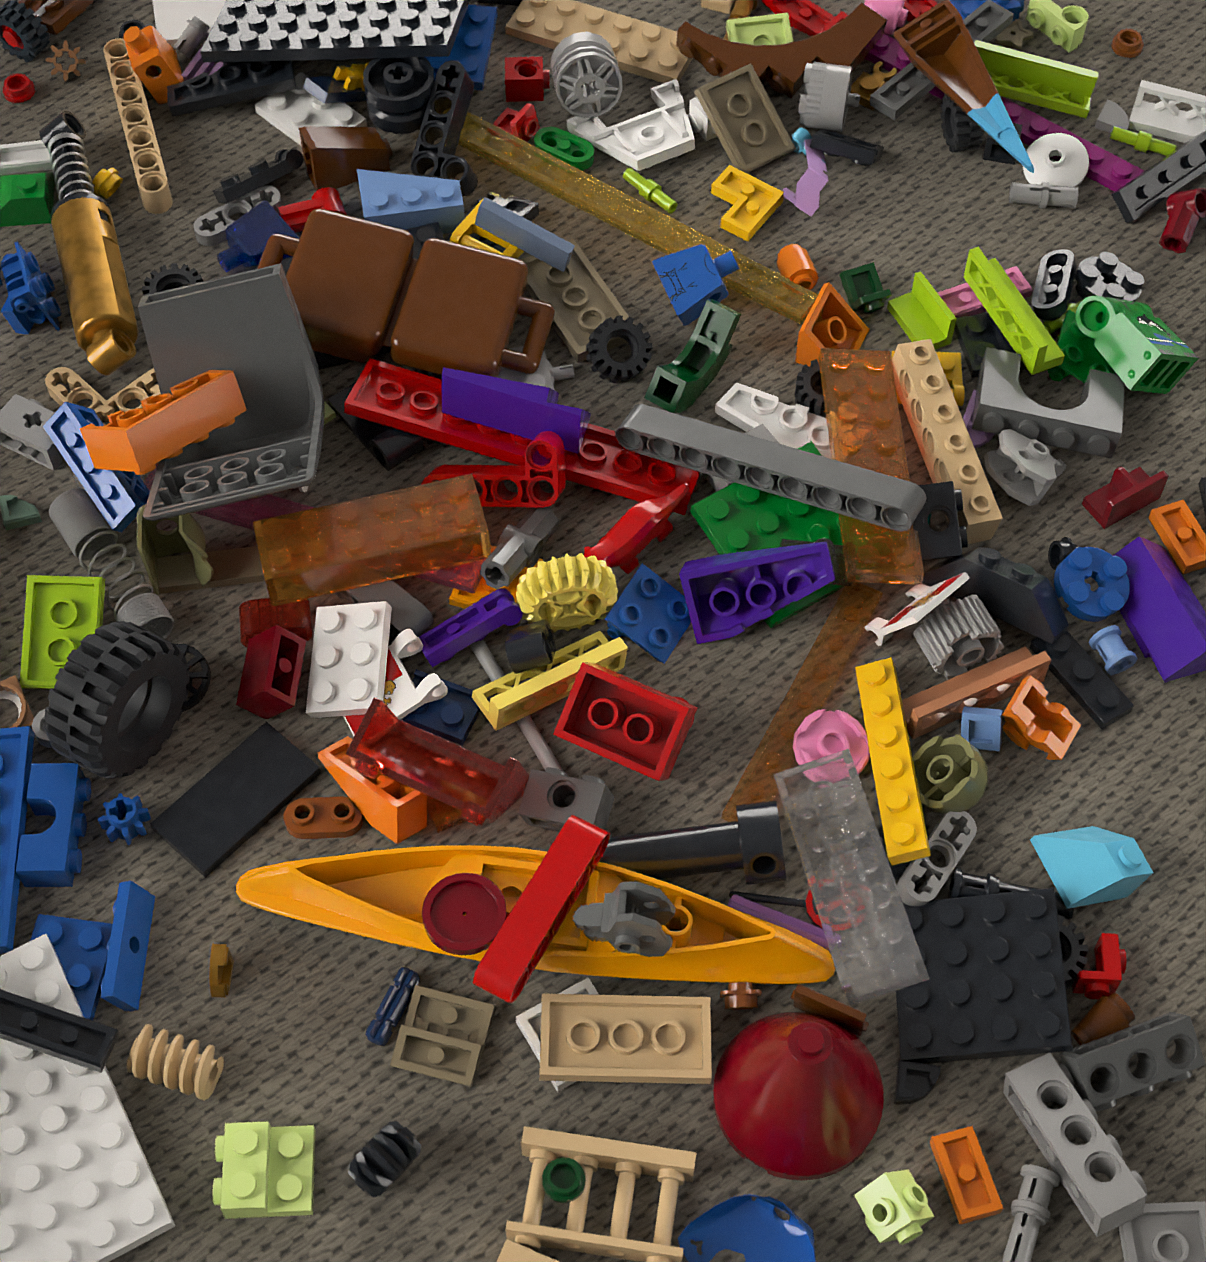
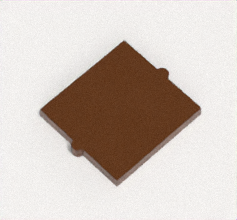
[790,984,869,1037]

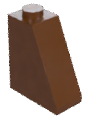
[299,126,393,191]

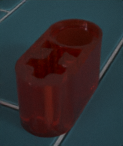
[239,595,312,647]

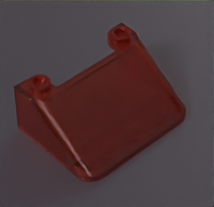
[345,697,529,827]

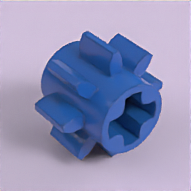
[98,793,151,845]

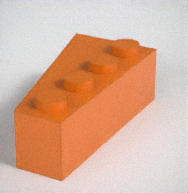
[80,370,247,475]

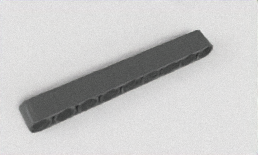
[615,404,927,532]

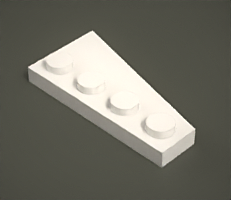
[715,382,872,463]

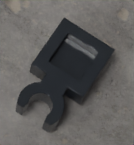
[477,192,539,221]

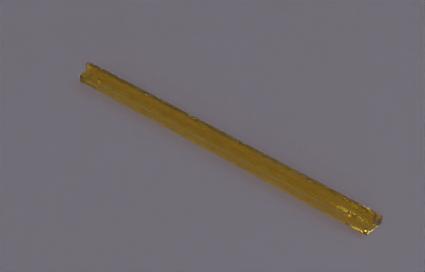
[443,108,818,324]

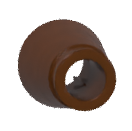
[1071,992,1135,1046]

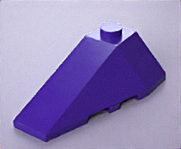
[679,541,836,644]

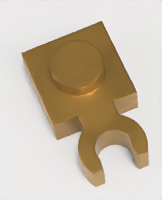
[851,61,897,110]

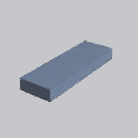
[475,198,574,272]

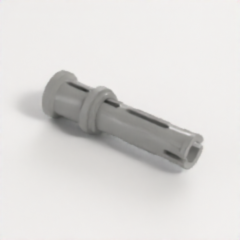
[1002,1165,1060,1262]

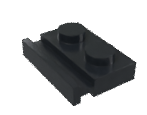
[810,129,884,166]

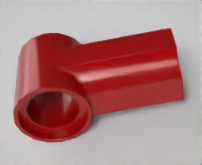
[277,187,347,235]

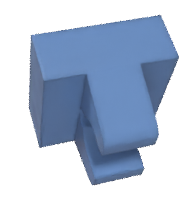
[961,706,1003,751]

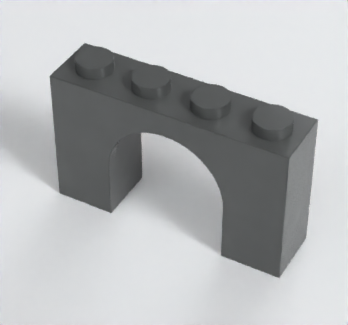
[972,347,1125,459]

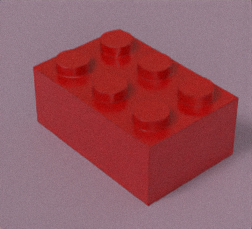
[553,662,698,781]

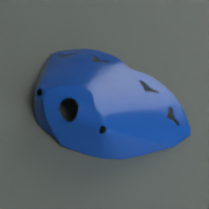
[678,1194,816,1262]

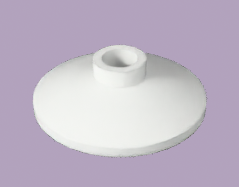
[1023,133,1089,187]

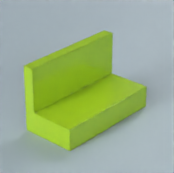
[887,271,957,350]

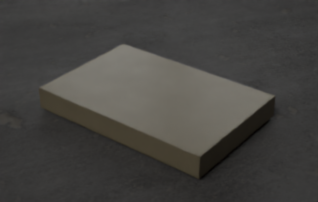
[695,63,796,174]

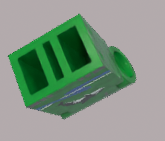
[1075,295,1199,394]

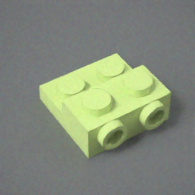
[213,1121,315,1219]

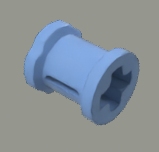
[1088,625,1138,676]

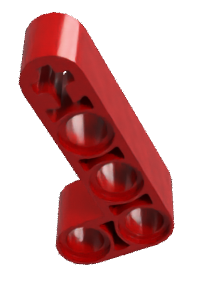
[420,431,566,508]

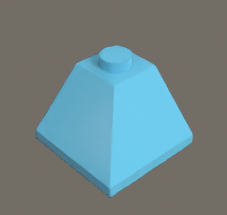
[1030,826,1153,909]

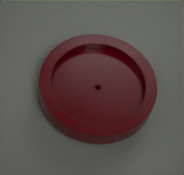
[422,873,507,956]

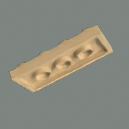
[539,994,712,1084]

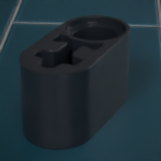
[505,619,556,674]

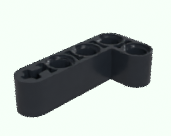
[410,60,478,196]

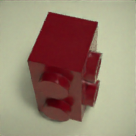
[236,625,306,719]

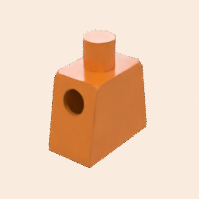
[123,26,184,105]

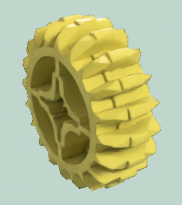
[516,553,618,633]

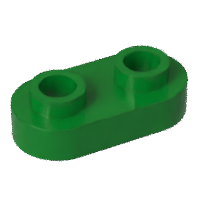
[534,126,594,171]

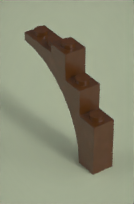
[676,2,887,98]

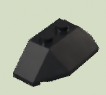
[919,547,1069,644]

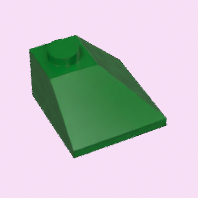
[0,172,55,227]

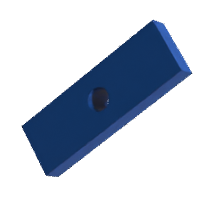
[101,881,155,1011]

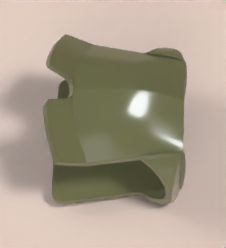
[136,504,214,595]

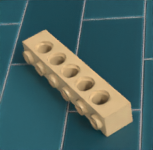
[888,339,1003,544]

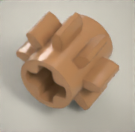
[45,41,86,81]

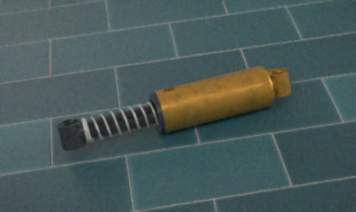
[39,111,139,376]

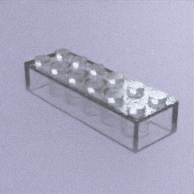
[774,749,930,1005]

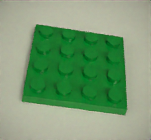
[690,441,893,629]

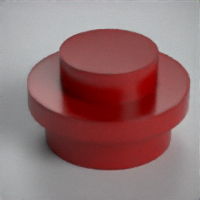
[2,73,35,103]

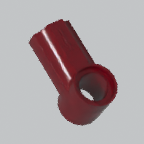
[1159,188,1206,253]

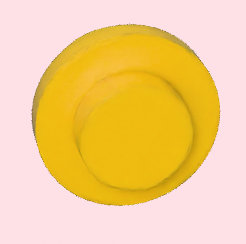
[92,167,123,199]

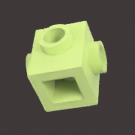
[854,1169,934,1245]

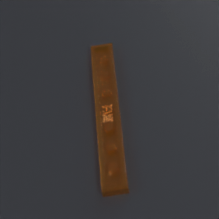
[721,580,883,822]

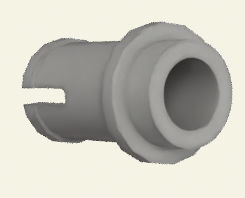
[173,16,210,59]

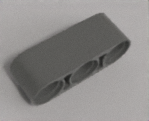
[330,558,434,640]

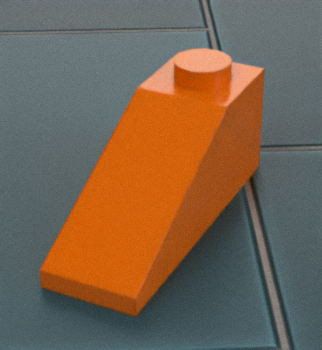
[318,736,427,844]

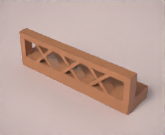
[902,646,1051,739]

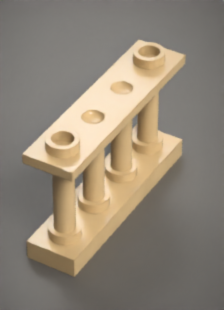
[506,1126,696,1262]

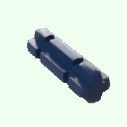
[366,967,420,1046]

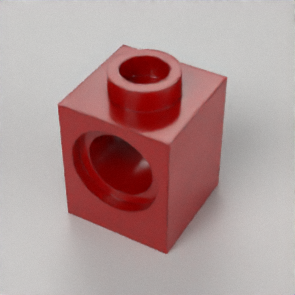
[505,57,550,102]

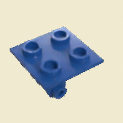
[1,241,62,331]
[605,563,691,664]

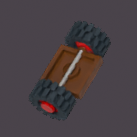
[0,0,97,62]

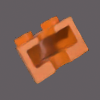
[1002,675,1081,760]

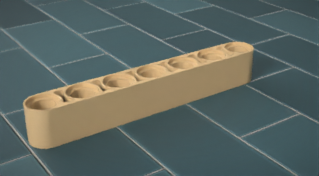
[103,38,173,214]

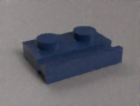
[398,669,480,746]

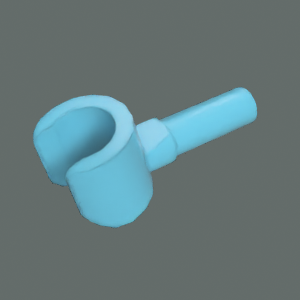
[792,128,826,164]

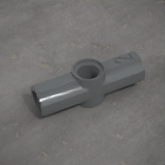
[480,507,559,590]

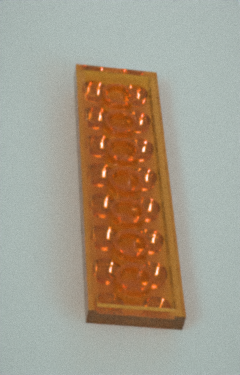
[819,348,925,584]

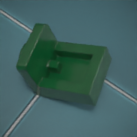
[839,262,892,314]

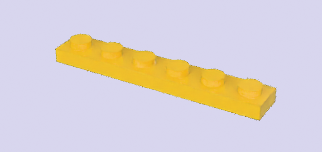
[855,657,931,866]

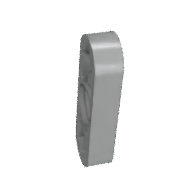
[194,186,282,246]
[897,811,977,906]

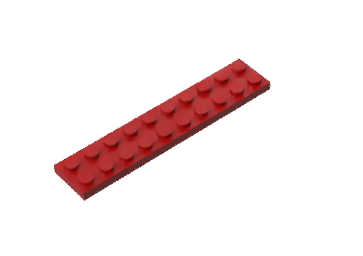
[344,358,702,515]

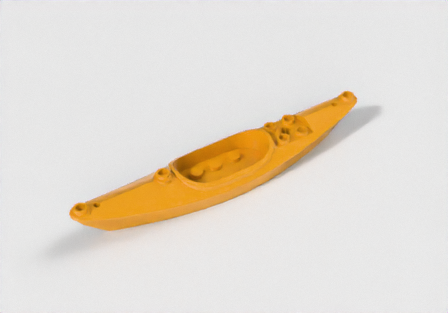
[236,845,836,984]

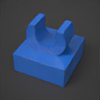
[1,295,46,334]

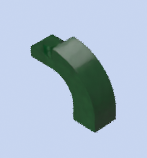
[644,299,742,413]

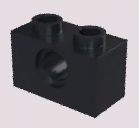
[912,481,968,562]

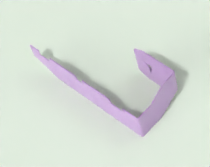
[783,139,828,216]

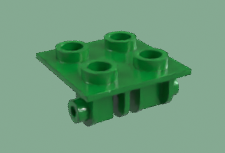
[1047,309,1115,384]

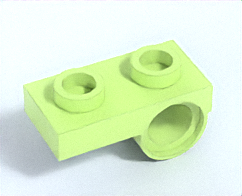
[1026,0,1089,52]

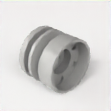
[550,32,622,118]

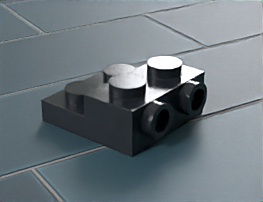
[954,308,1034,378]

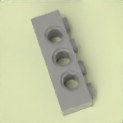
[1003,1052,1147,1237]

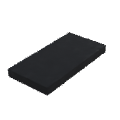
[150,721,321,878]

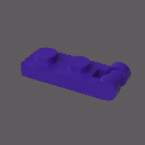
[419,588,523,667]

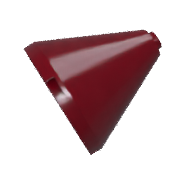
[713,1012,884,1180]

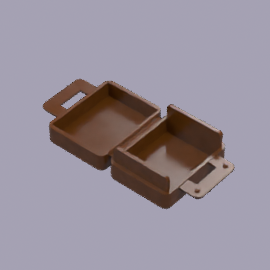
[257,208,555,378]

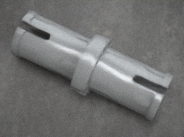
[1009,182,1078,209]

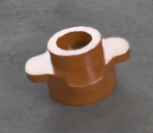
[720,982,762,1010]

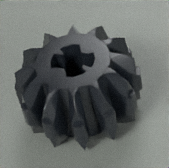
[348,1120,421,1197]

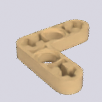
[45,367,161,425]

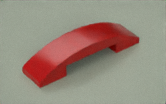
[762,0,848,37]

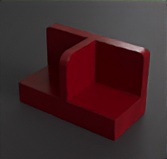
[1082,466,1169,529]

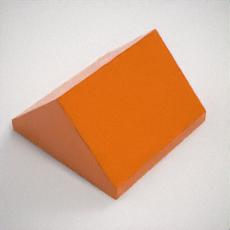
[795,282,869,367]

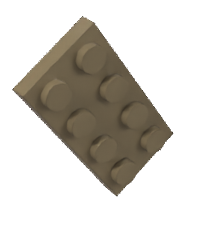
[521,239,634,363]

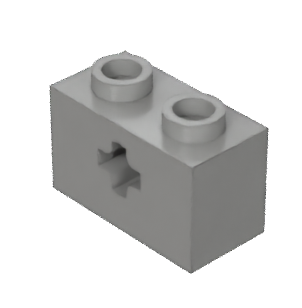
[0,394,64,471]

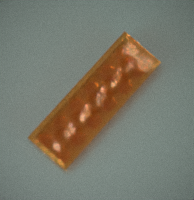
[253,474,491,607]

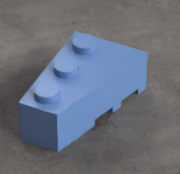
[357,169,465,234]

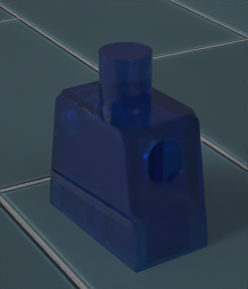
[217,200,300,272]

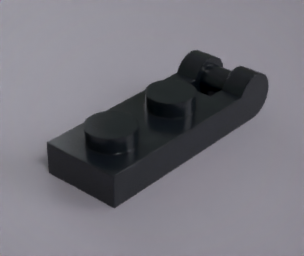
[213,149,304,204]

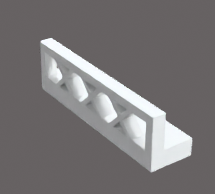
[1128,80,1206,143]

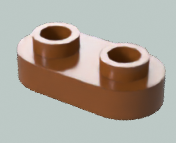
[283,796,364,839]

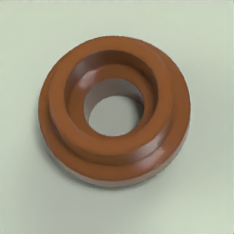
[1111,29,1144,58]

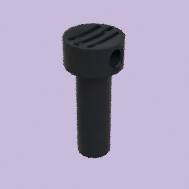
[600,800,786,885]

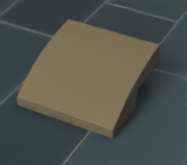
[390,985,497,1087]

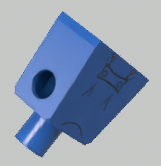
[652,244,740,326]

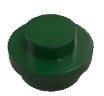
[542,1157,586,1203]

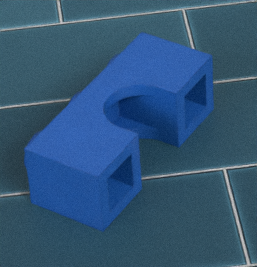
[16,763,91,887]

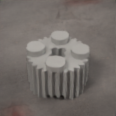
[913,595,1004,680]

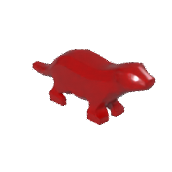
[584,483,689,574]

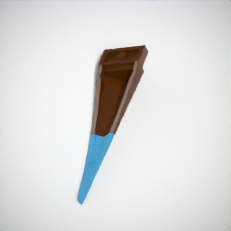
[892,0,1035,173]

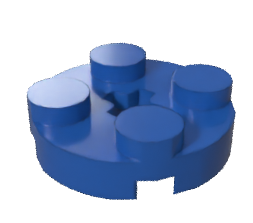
[1054,547,1130,622]

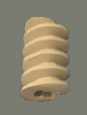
[127,1024,224,1101]

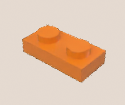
[1148,499,1206,574]
[929,1126,1003,1225]

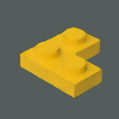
[711,165,784,241]

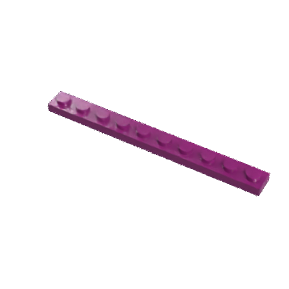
[865,34,1144,191]

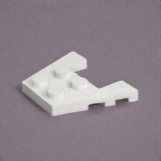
[566,79,695,171]

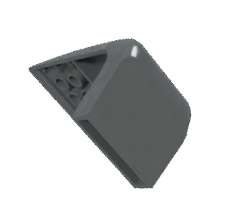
[138,263,325,521]

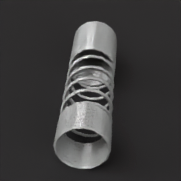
[49,488,174,639]

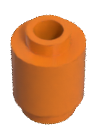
[777,244,818,293]

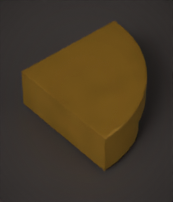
[209,944,234,998]

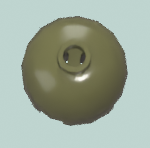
[913,734,988,815]

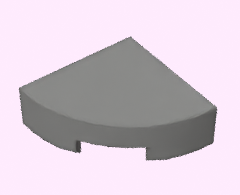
[1095,99,1129,133]

